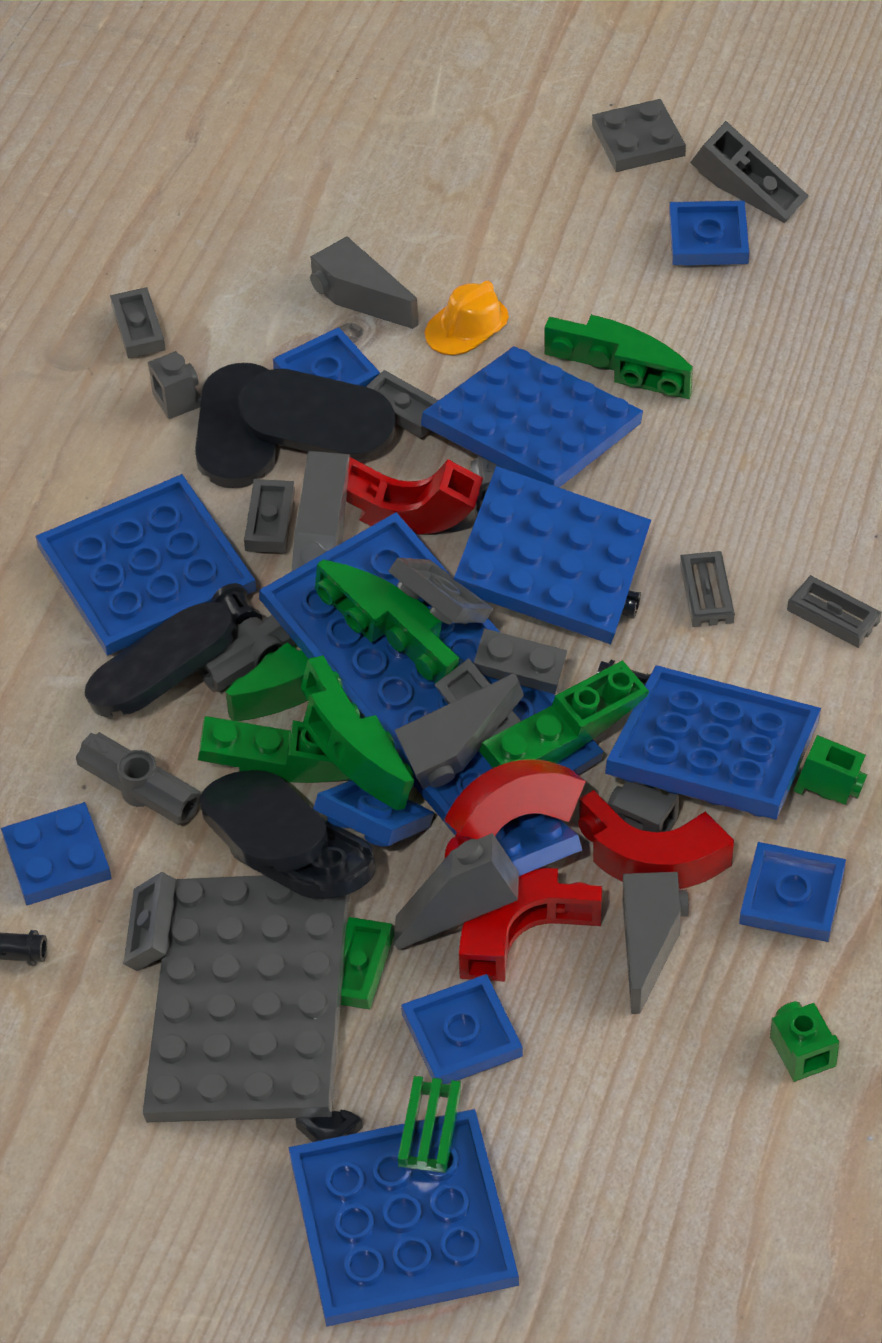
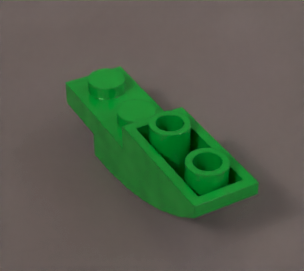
[544,314,693,399]
[315,559,459,683]
[225,642,308,721]
[301,655,414,810]
[479,660,649,768]
[197,716,349,783]

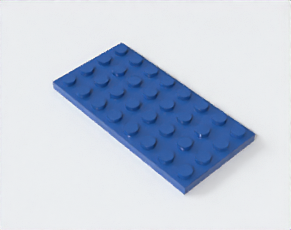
[259,512,604,835]

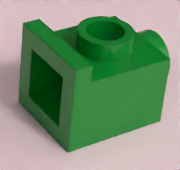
[794,735,868,805]
[770,1001,840,1082]

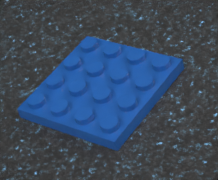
[421,346,643,488]
[453,466,651,645]
[35,474,257,656]
[605,665,821,820]
[288,1109,519,1327]

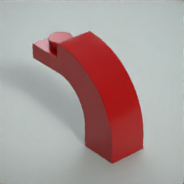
[346,457,483,535]
[444,759,586,858]
[578,790,734,889]
[459,868,602,982]

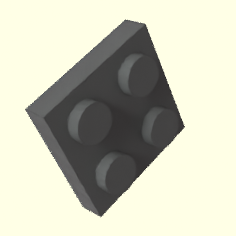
[592,99,686,172]
[388,558,494,625]

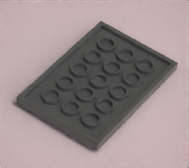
[143,875,350,1123]

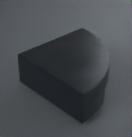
[295,1109,363,1142]

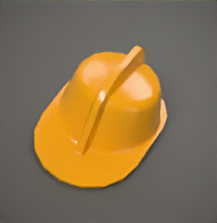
[424,280,509,355]

